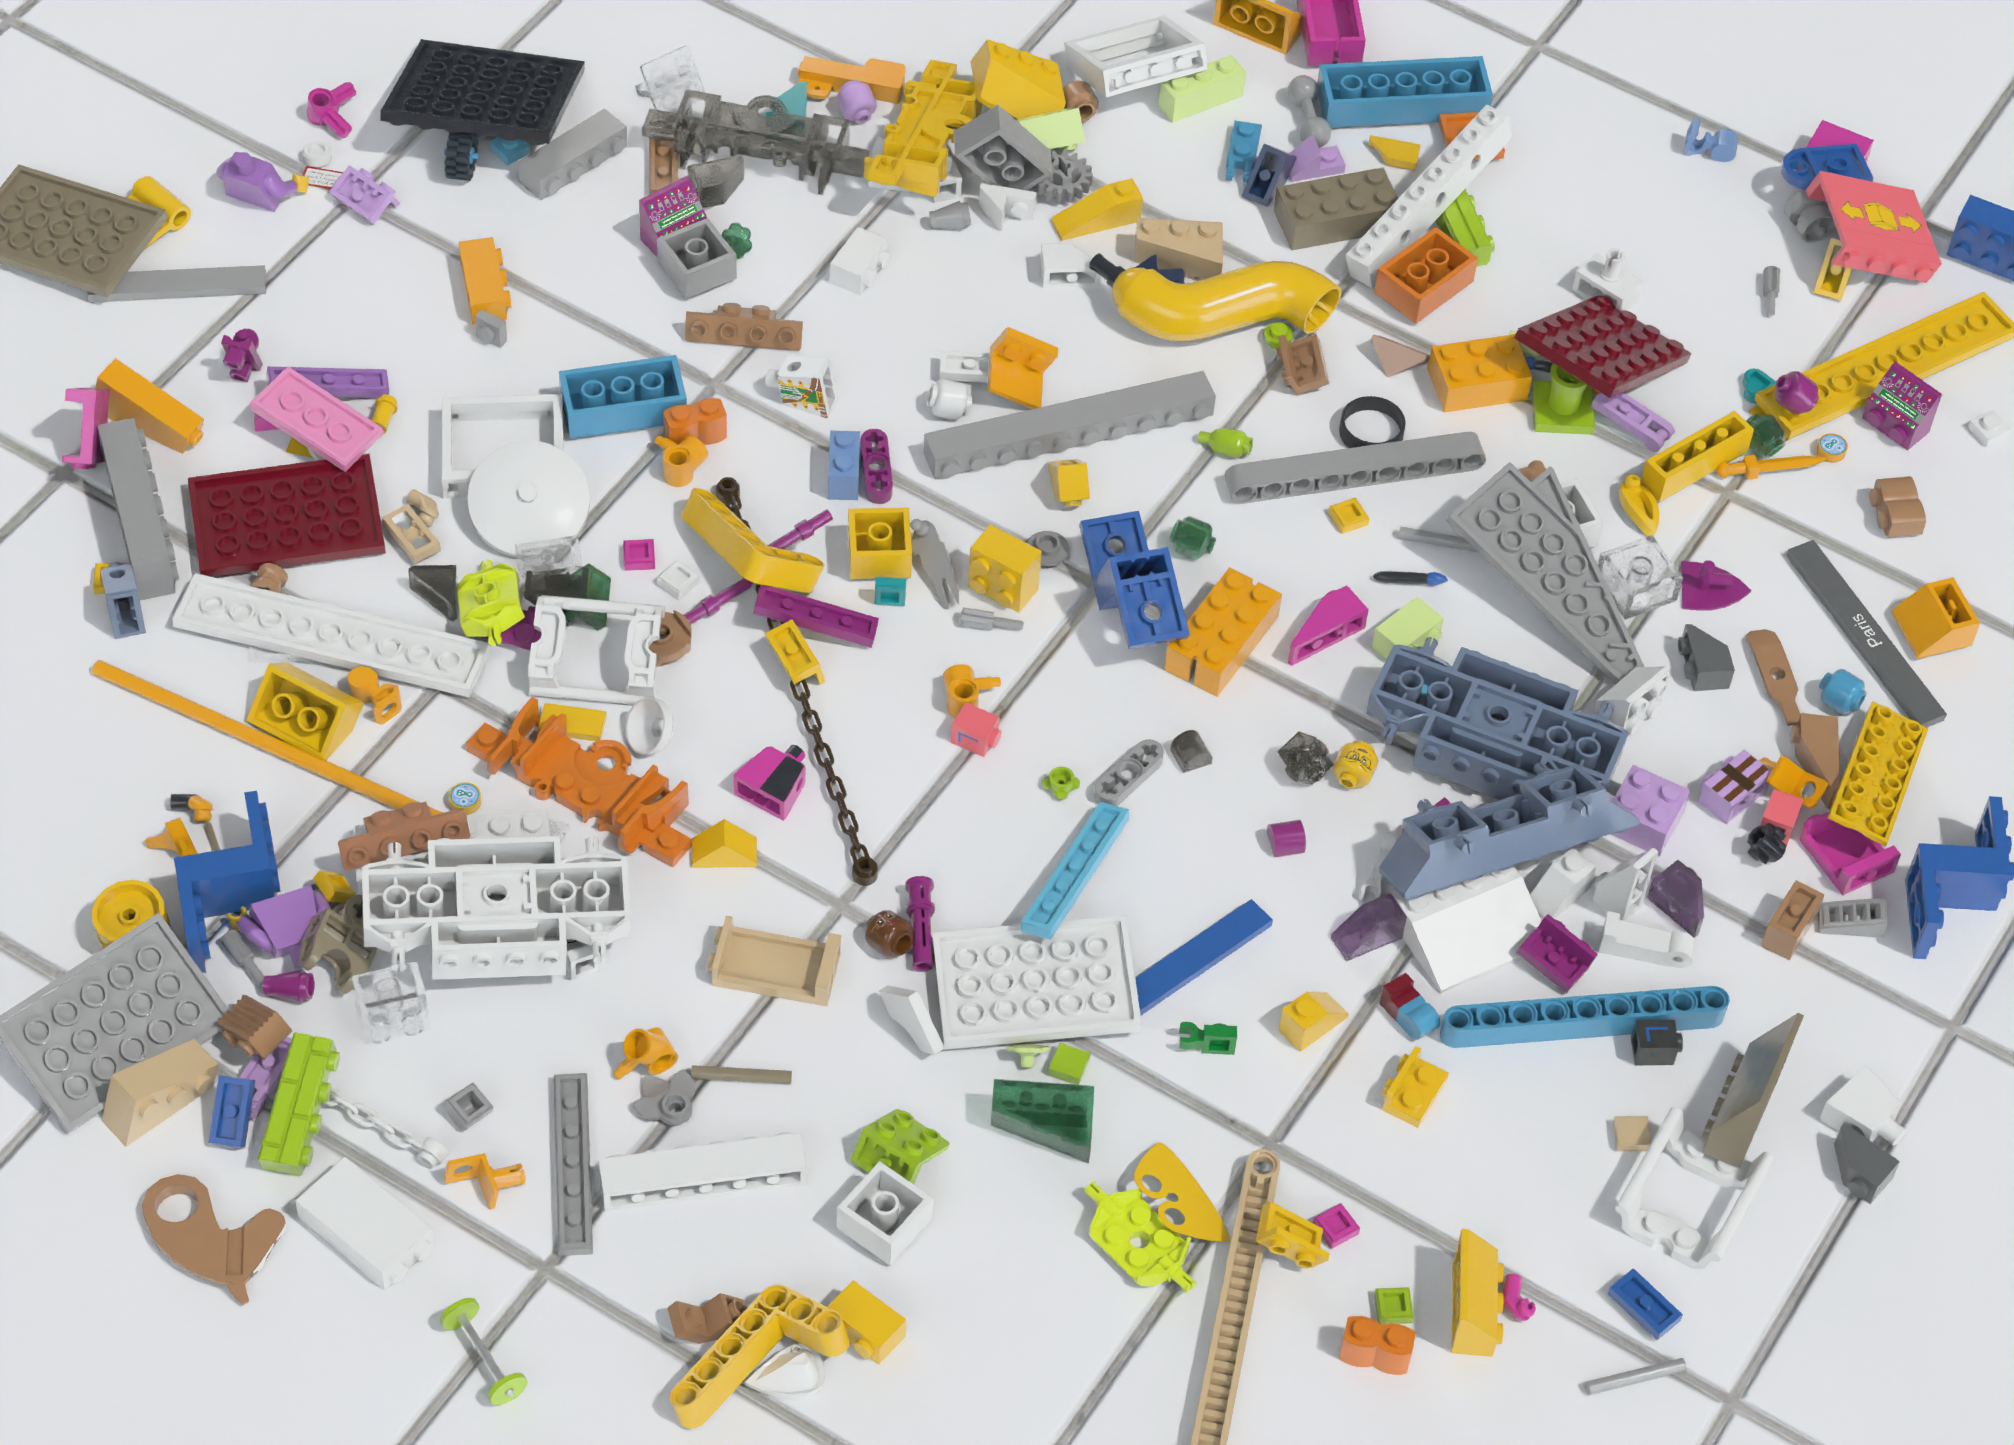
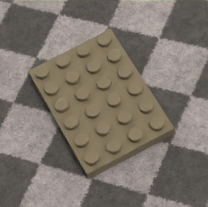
[0,164,168,298]

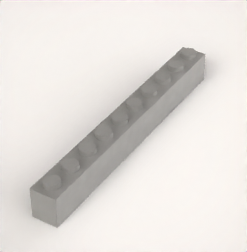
[923,371,1216,479]

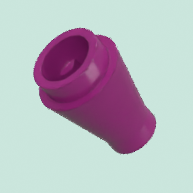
[263,970,315,1003]

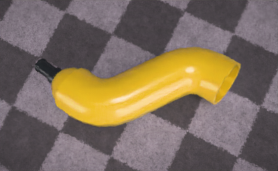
[1089,253,1341,342]

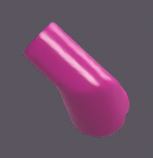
[1503,1274,1536,1321]

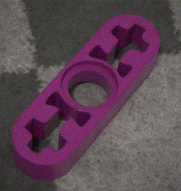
[861,429,893,504]

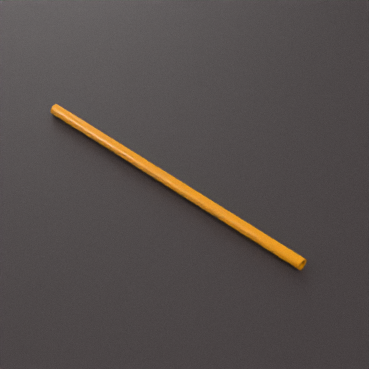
[92,660,443,816]

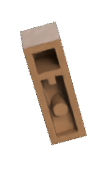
[1790,713,1840,810]

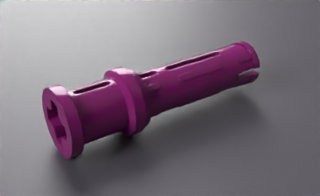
[905,876,935,972]

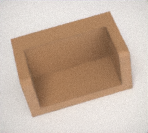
[1761,880,1825,960]

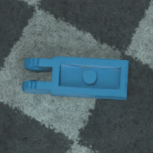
[1226,120,1262,183]

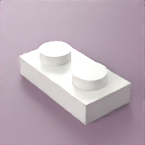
[939,350,990,383]

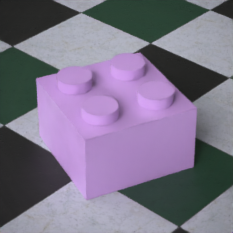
[1610,765,1691,857]

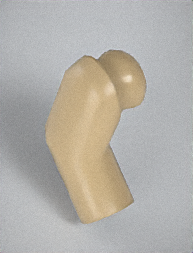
[406,489,439,526]

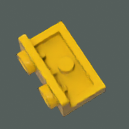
[1256,1202,1330,1269]

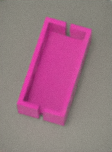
[1296,0,1366,66]

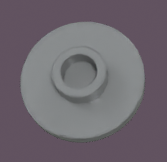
[1027,531,1069,566]

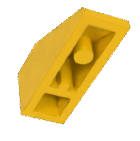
[1051,178,1143,241]

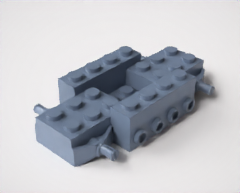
[1366,637,1629,800]

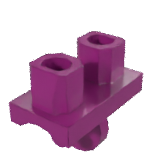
[221,328,263,382]

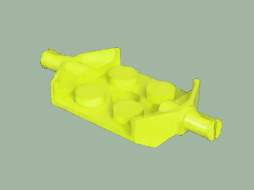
[457,559,525,646]
[1084,1181,1196,1293]

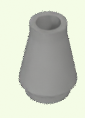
[929,201,972,229]

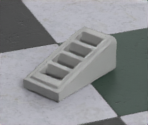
[1818,898,1888,937]

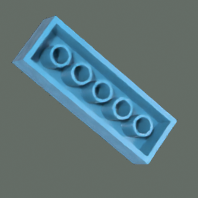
[1317,56,1493,127]

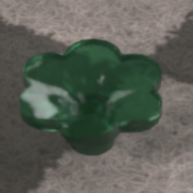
[722,222,752,259]

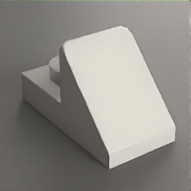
[979,183,1037,230]

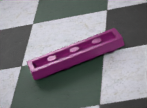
[753,584,879,648]

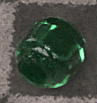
[1746,413,1786,458]
[1169,516,1216,560]

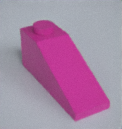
[1288,585,1369,666]

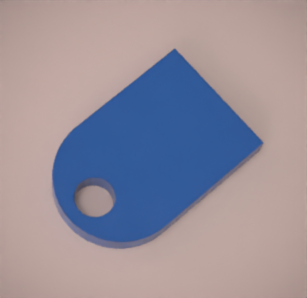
[1781,144,1874,190]

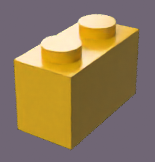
[828,1280,907,1364]

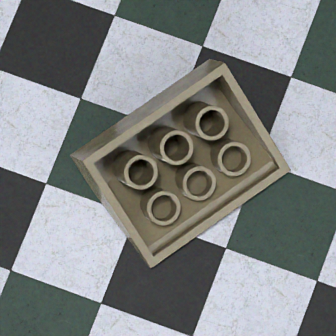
[1701,1013,1804,1168]

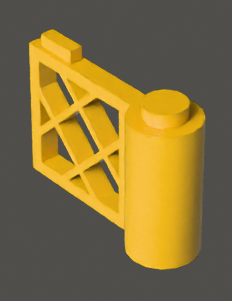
[127,176,191,249]

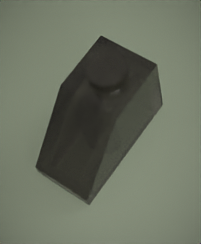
[687,155,744,208]

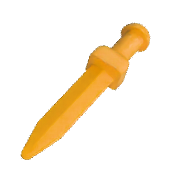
[1716,455,1827,479]

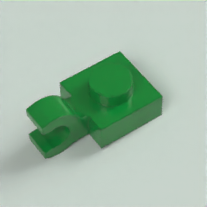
[1179,1022,1237,1055]

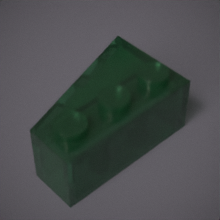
[991,1079,1094,1163]

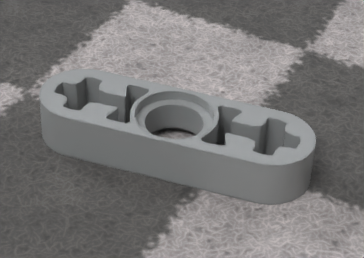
[1094,739,1164,806]

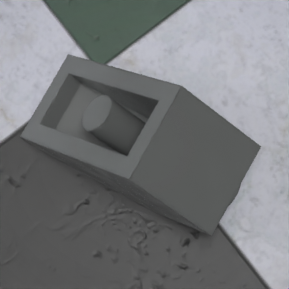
[1834,1123,1900,1204]

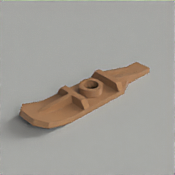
[1746,629,1800,726]

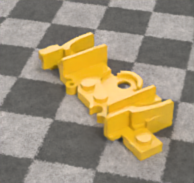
[864,60,982,197]

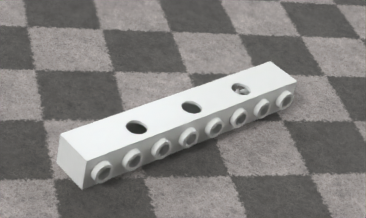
[1346,105,1512,288]

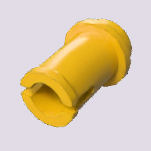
[371,394,398,434]

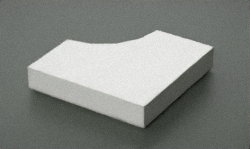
[879,985,944,1054]

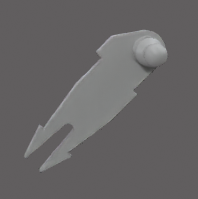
[910,519,959,609]

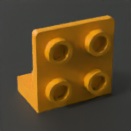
[988,327,1058,409]

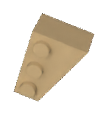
[1134,218,1223,280]

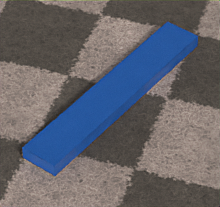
[1135,899,1273,1015]

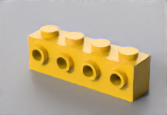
[1640,410,1754,502]

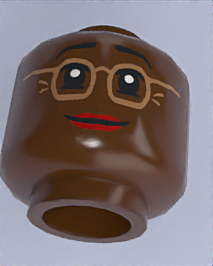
[865,910,913,958]

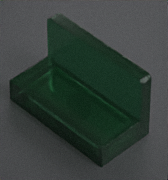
[562,563,611,631]

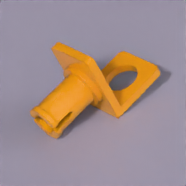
[1759,755,1828,809]
[444,1153,526,1209]

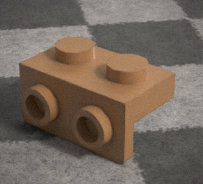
[1276,334,1330,396]

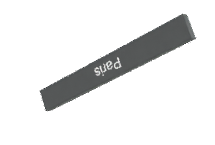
[1786,540,1947,727]

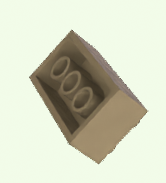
[1273,167,1398,250]

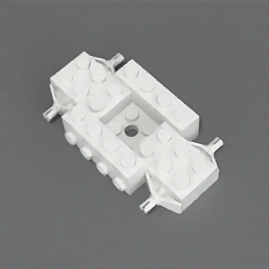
[362,835,632,980]

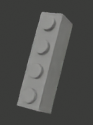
[518,108,627,200]

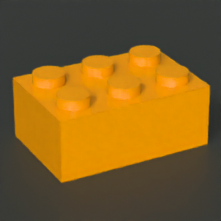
[1427,334,1532,413]

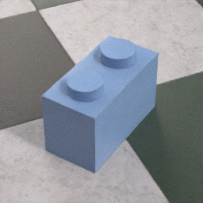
[828,430,860,500]

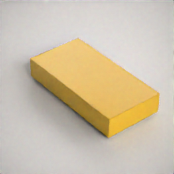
[538,703,607,741]

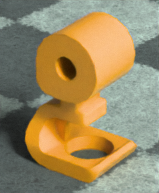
[347,666,402,725]

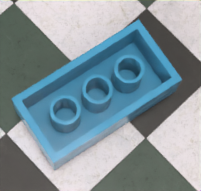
[559,355,687,439]

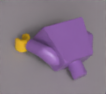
[216,152,309,212]
[227,884,330,969]

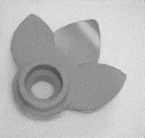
[633,1069,696,1125]

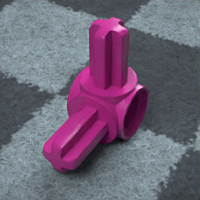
[307,82,356,138]

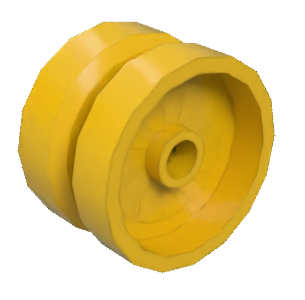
[92,880,171,949]

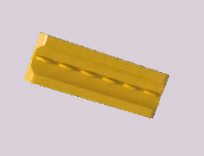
[1827,701,1929,847]

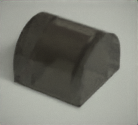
[1170,730,1213,773]

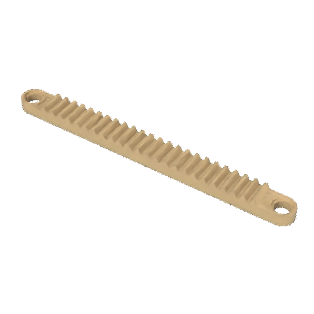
[1190,1149,1280,1445]

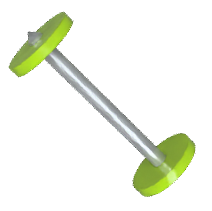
[440,1297,528,1406]

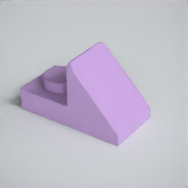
[1289,135,1346,182]

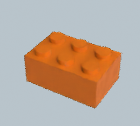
[1374,227,1478,324]

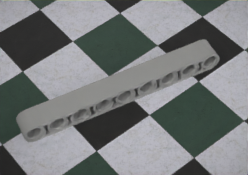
[1224,432,1486,504]

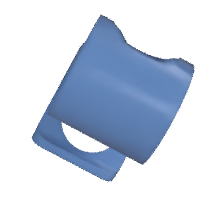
[1684,118,1738,162]

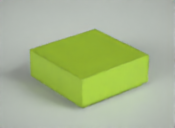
[1048,1043,1091,1085]
[1374,1287,1414,1324]

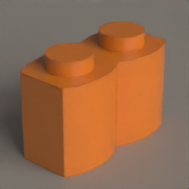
[663,398,727,445]
[1339,1316,1416,1375]

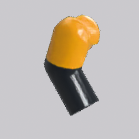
[170,794,213,821]

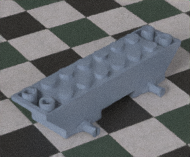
[1379,762,1640,900]

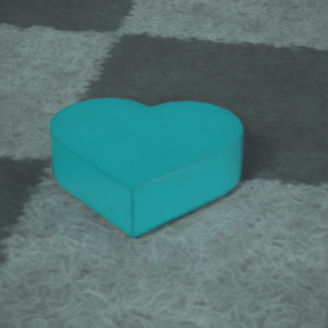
[1742,368,1776,404]

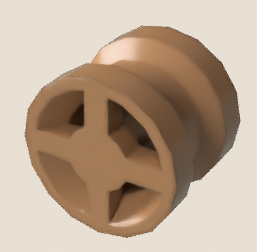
[251,563,288,593]

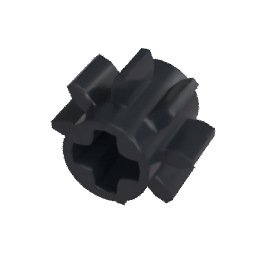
[1747,823,1787,865]

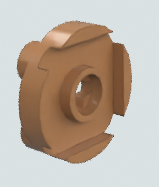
[649,610,692,667]

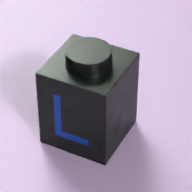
[1631,1020,1683,1066]

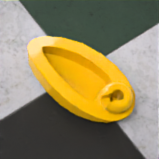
[1619,474,1659,537]

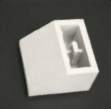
[1593,666,1670,734]

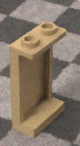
[707,915,841,1006]

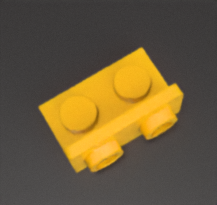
[1381,1046,1449,1128]

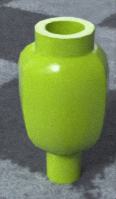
[1198,428,1253,458]

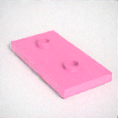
[250,366,383,472]

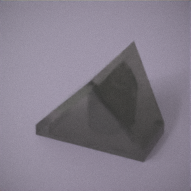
[524,571,588,614]

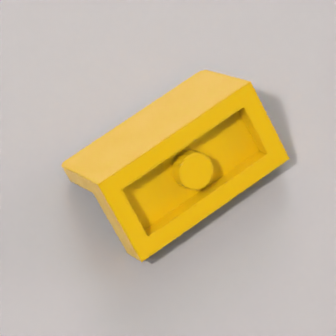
[765,620,825,685]

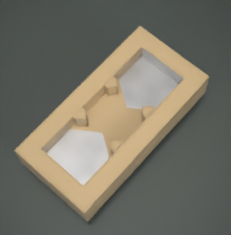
[382,504,441,564]

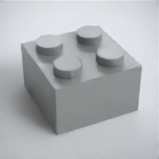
[657,218,737,299]

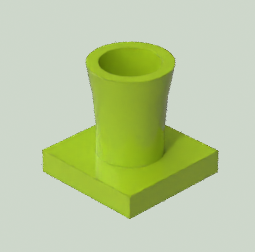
[1531,363,1595,435]

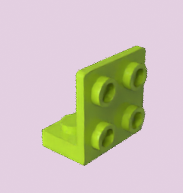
[850,1109,950,1184]

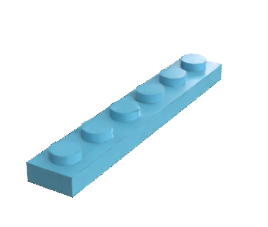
[1021,802,1129,940]

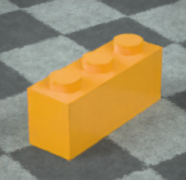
[458,237,512,325]

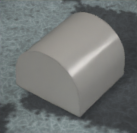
[446,1082,494,1131]

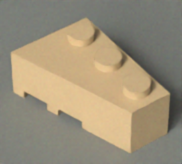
[102,1038,219,1147]

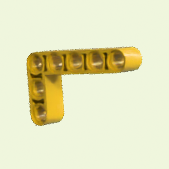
[681,488,824,593]
[670,1284,850,1429]

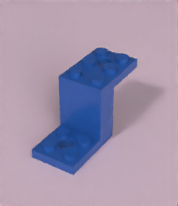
[1079,510,1190,649]
[174,790,281,973]
[1905,796,2014,959]

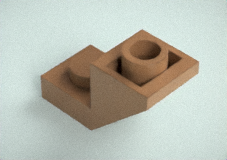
[667,1293,747,1344]

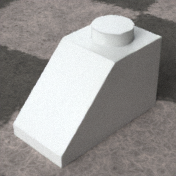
[1040,243,1101,288]
[1530,847,1597,919]

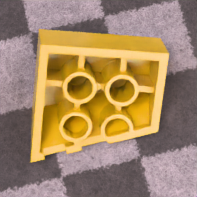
[970,39,1066,119]

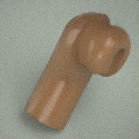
[1518,460,1546,482]

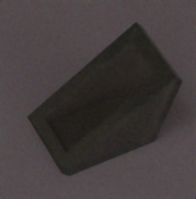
[408,565,458,622]

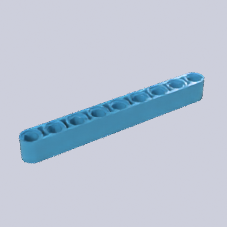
[1440,986,1730,1048]

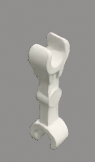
[1359,832,1398,905]

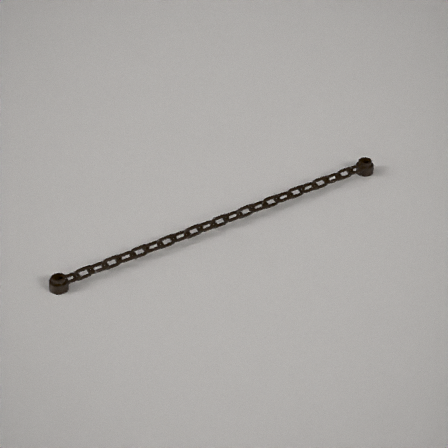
[716,477,878,886]

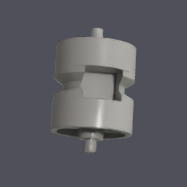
[1784,190,1835,243]

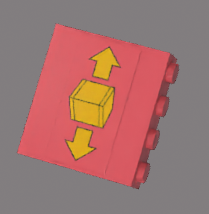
[1805,171,1942,283]

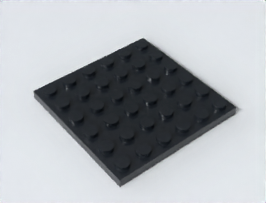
[380,39,585,145]

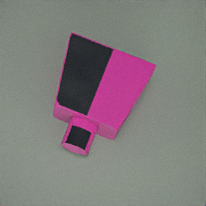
[733,745,806,821]

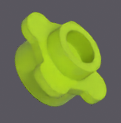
[1042,766,1080,799]

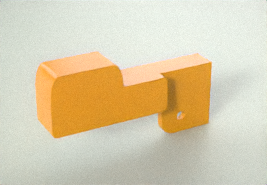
[798,56,906,104]

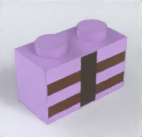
[1698,749,1771,824]

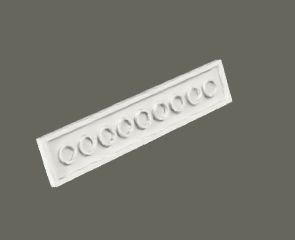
[172,573,490,697]

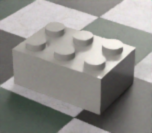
[954,105,1053,190]

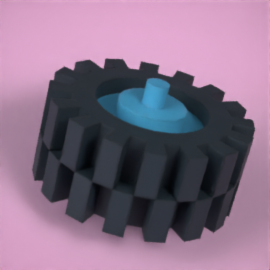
[444,132,479,181]

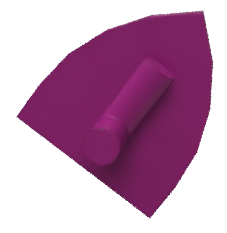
[1681,560,1752,611]

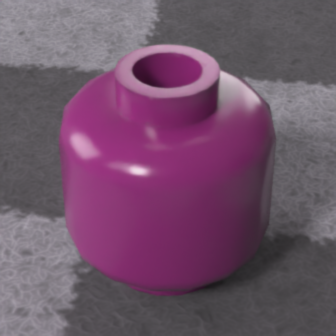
[1774,371,1819,415]

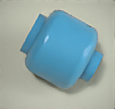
[1819,669,1867,714]

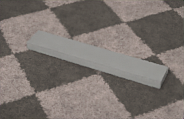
[87,265,266,302]
[554,1073,593,1256]

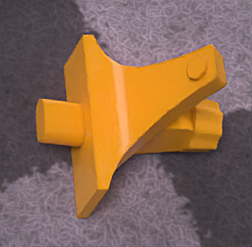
[144,817,198,857]

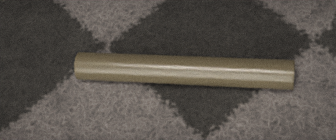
[691,1065,792,1084]

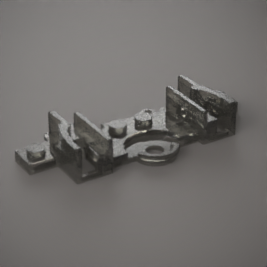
[642,89,869,195]

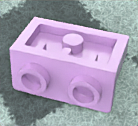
[329,165,400,224]

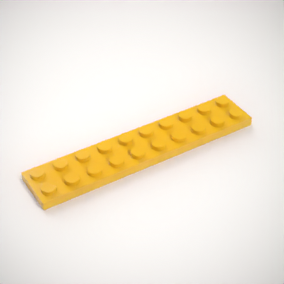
[1754,292,2014,439]

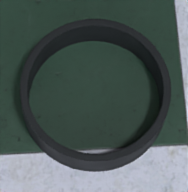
[1339,396,1406,448]

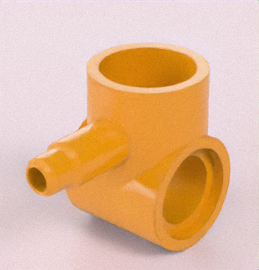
[654,435,708,487]
[943,664,1001,718]
[613,1027,678,1079]

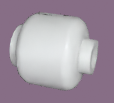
[927,379,972,420]

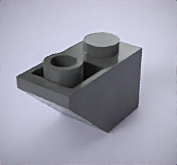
[1678,624,1735,691]

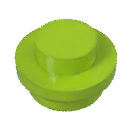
[1264,322,1293,349]

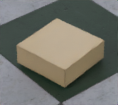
[1613,1116,1651,1151]

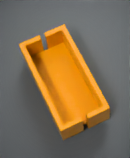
[1164,567,1282,697]

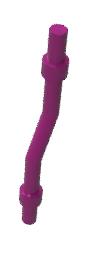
[684,509,833,625]

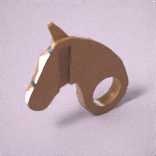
[142,1174,286,1305]

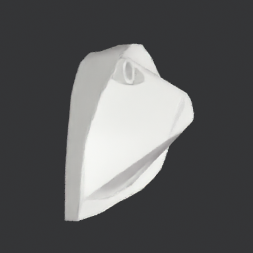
[745,1343,825,1401]

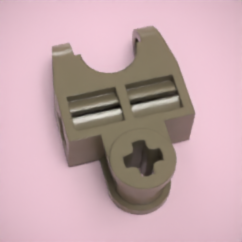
[298,895,378,995]

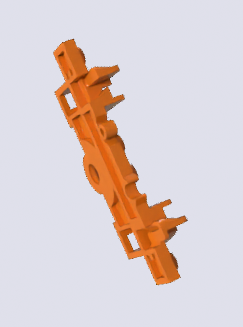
[466,697,692,867]

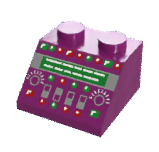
[639,176,707,258]
[1862,362,1942,450]

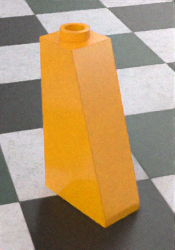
[95,358,204,454]

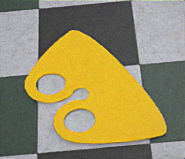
[1134,1142,1230,1242]

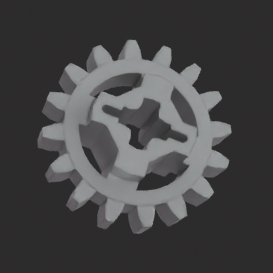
[1033,150,1093,203]

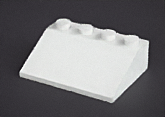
[1391,865,1541,994]

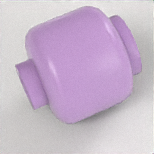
[836,80,877,124]

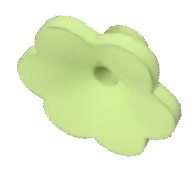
[1007,1044,1049,1067]

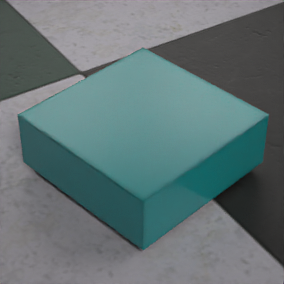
[874,577,906,606]

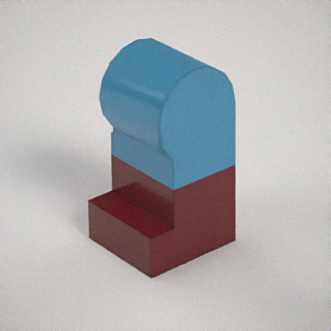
[1379,973,1440,1040]

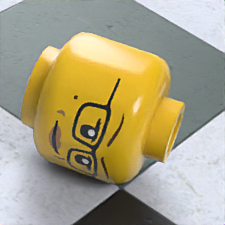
[1333,741,1379,789]

